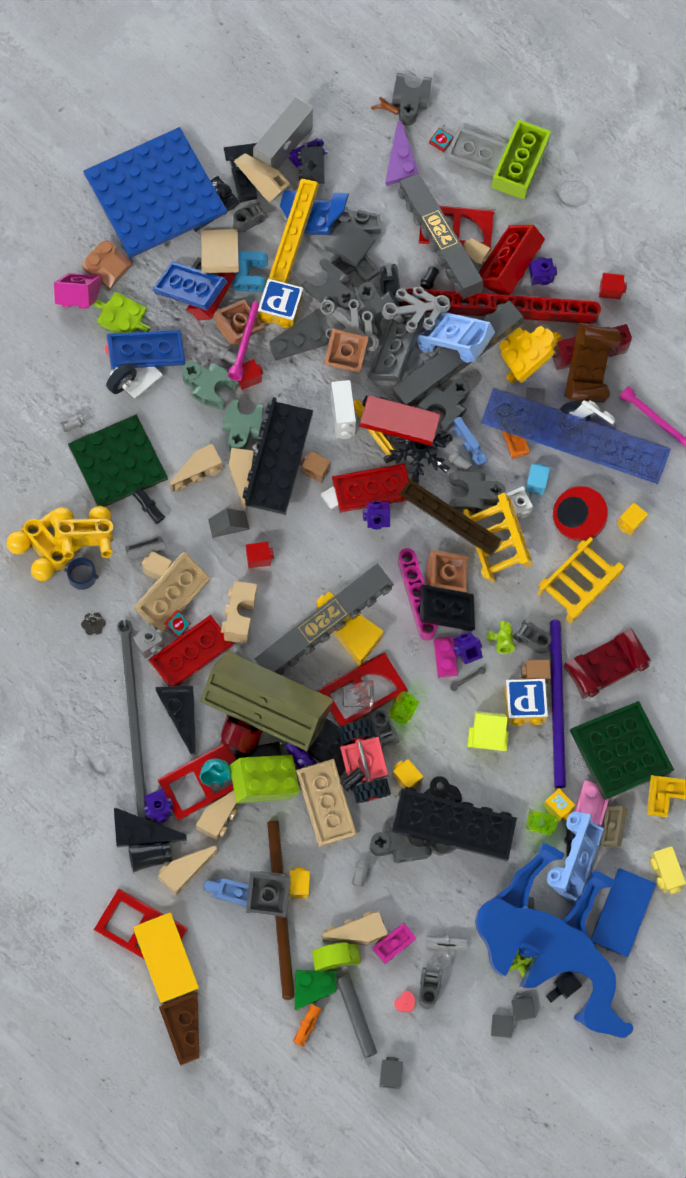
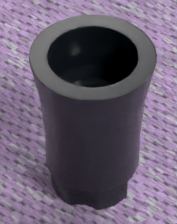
[128,842,172,873]

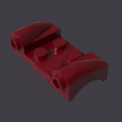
[552,324,632,370]
[563,628,651,699]

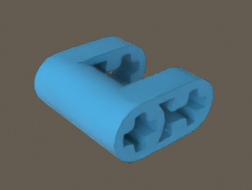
[232,251,268,292]

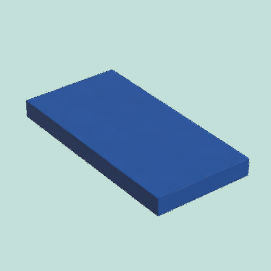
[152,261,227,311]
[107,330,185,369]
[591,868,656,958]

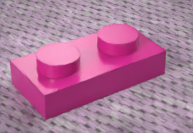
[433,637,458,678]
[372,923,417,965]

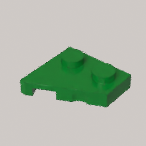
[294,970,337,1010]

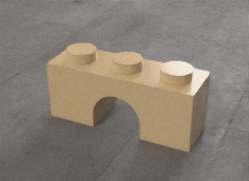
[221,581,257,644]

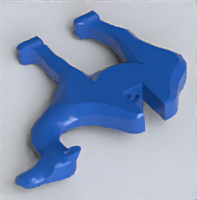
[475,843,633,1038]

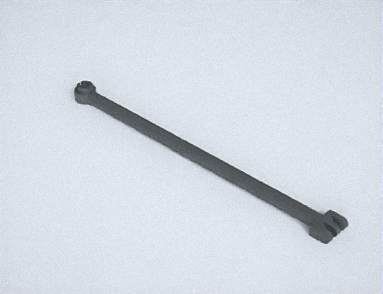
[117,619,148,820]

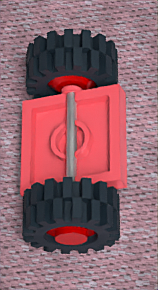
[338,719,391,803]

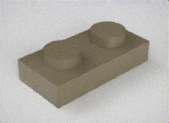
[600,806,627,847]

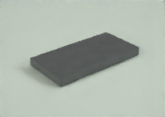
[368,314,425,381]

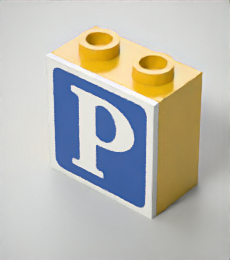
[258,279,303,328]
[504,679,548,726]

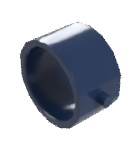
[64,558,99,590]

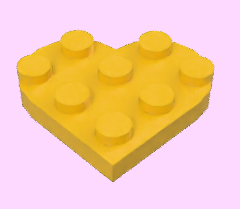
[499,326,558,383]

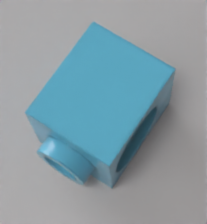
[525,464,550,495]

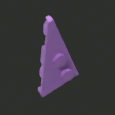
[385,121,419,186]

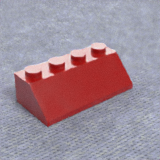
[478,225,545,295]

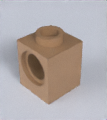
[300,451,331,483]
[521,660,551,684]

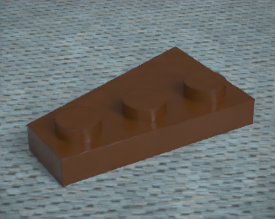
[159,992,200,1066]

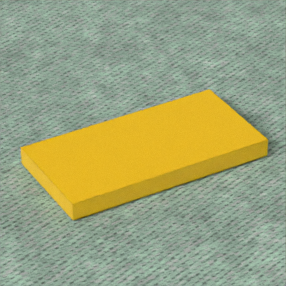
[133,912,199,1004]

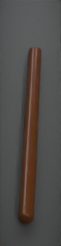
[267,821,294,1000]

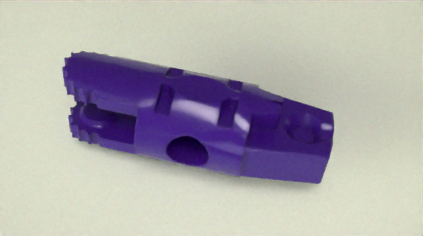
[285,743,317,769]

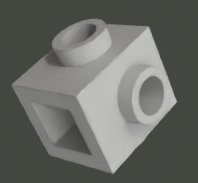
[132,625,165,659]

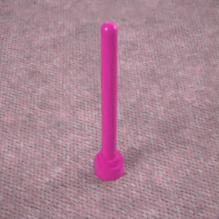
[228,302,259,381]
[619,386,686,447]

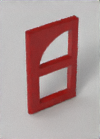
[419,205,494,248]
[318,653,408,727]
[157,744,237,821]
[93,889,188,960]

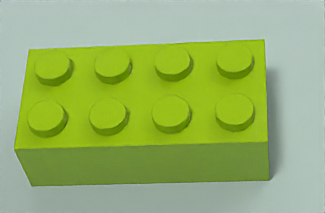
[491,119,552,200]

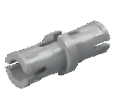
[426,935,467,952]

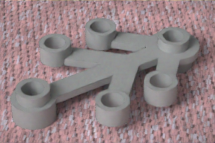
[382,286,450,333]
[320,299,379,352]

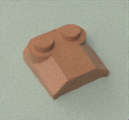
[82,241,134,290]
[214,299,265,345]
[324,328,369,373]
[426,550,468,593]

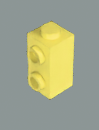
[649,846,686,895]

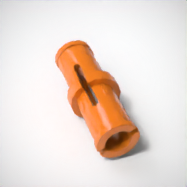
[292,1004,322,1047]

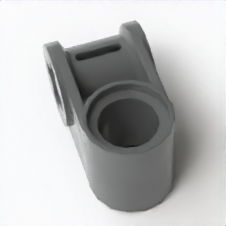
[233,200,268,233]
[513,620,551,654]
[371,709,399,749]
[418,967,443,1009]

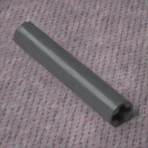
[336,975,377,1058]

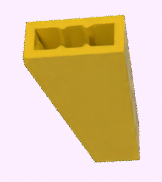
[316,591,384,666]

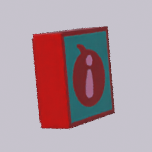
[429,128,454,152]
[164,610,191,638]

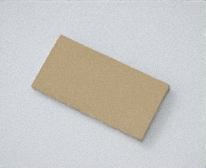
[201,229,239,273]
[133,552,211,633]
[296,759,357,847]

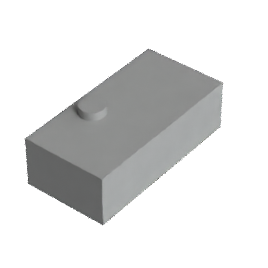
[253,98,313,170]

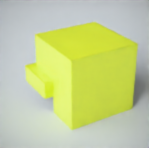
[467,711,509,751]

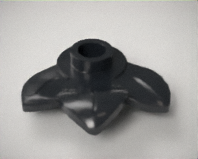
[425,776,462,803]

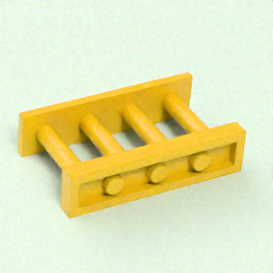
[463,493,534,583]
[537,537,624,624]

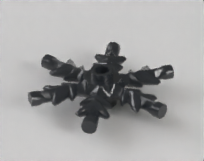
[383,434,453,484]

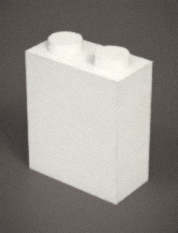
[331,380,356,439]

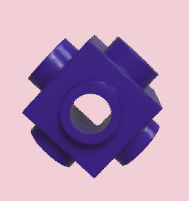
[529,257,557,285]
[363,501,390,530]
[453,632,483,665]
[144,789,174,823]

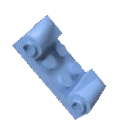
[417,313,495,363]
[547,812,604,902]

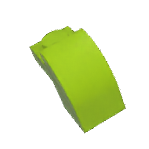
[312,942,361,971]

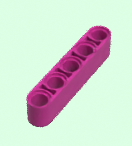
[398,548,437,641]

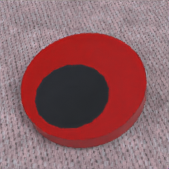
[553,486,608,541]

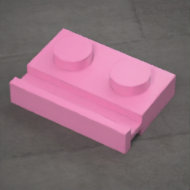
[575,780,609,827]

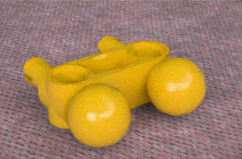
[50,506,114,559]
[6,510,83,582]

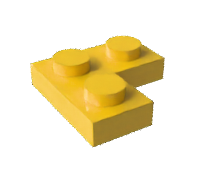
[646,775,686,817]

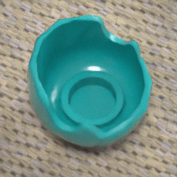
[199,759,231,786]

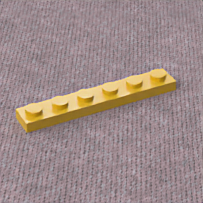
[268,179,320,284]

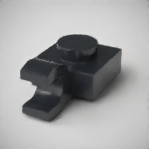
[546,972,582,1003]

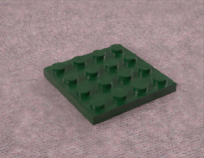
[68,414,168,507]
[569,701,674,801]

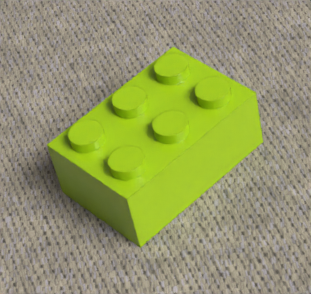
[230,755,300,803]

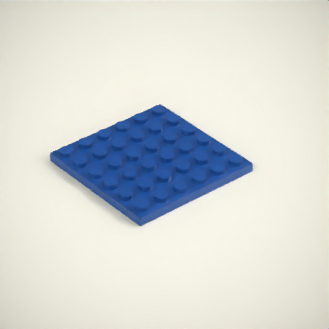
[83,127,227,258]

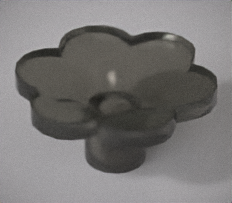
[81,613,106,635]

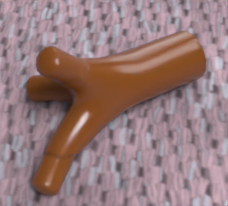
[371,97,400,115]

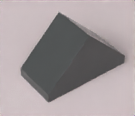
[208,508,249,538]

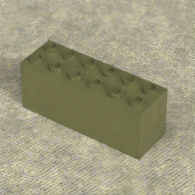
[200,651,334,751]

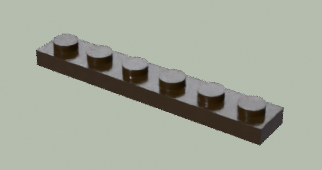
[399,479,503,557]

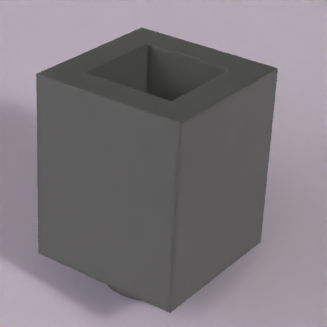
[379,1057,403,1089]

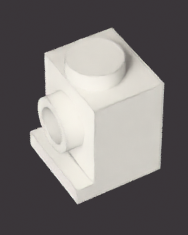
[506,486,533,519]

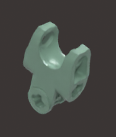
[182,362,239,410]
[222,397,264,452]

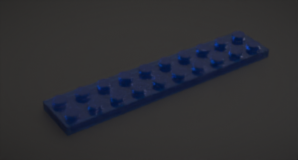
[481,387,671,484]

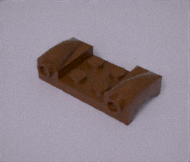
[564,324,621,403]

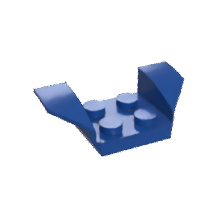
[280,190,349,235]

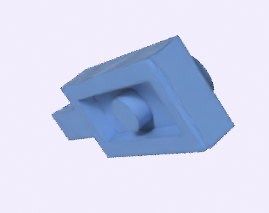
[453,417,488,467]
[203,878,249,907]

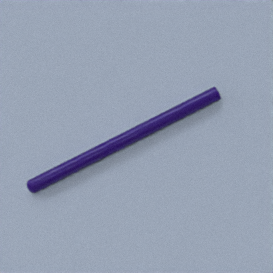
[549,619,566,788]

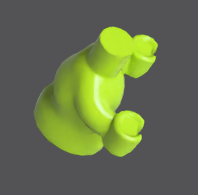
[486,621,515,654]

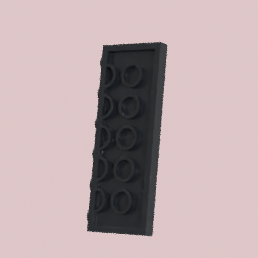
[242,397,313,515]
[391,787,517,861]

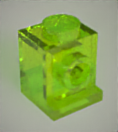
[388,691,419,725]
[525,809,558,836]

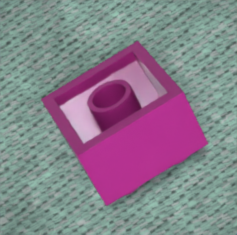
[54,273,102,309]

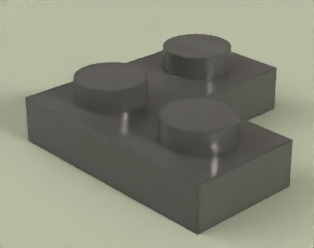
[332,255,380,282]

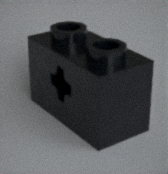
[297,146,325,184]

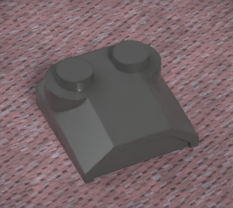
[246,871,291,918]

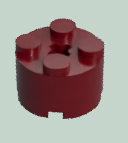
[221,714,263,754]

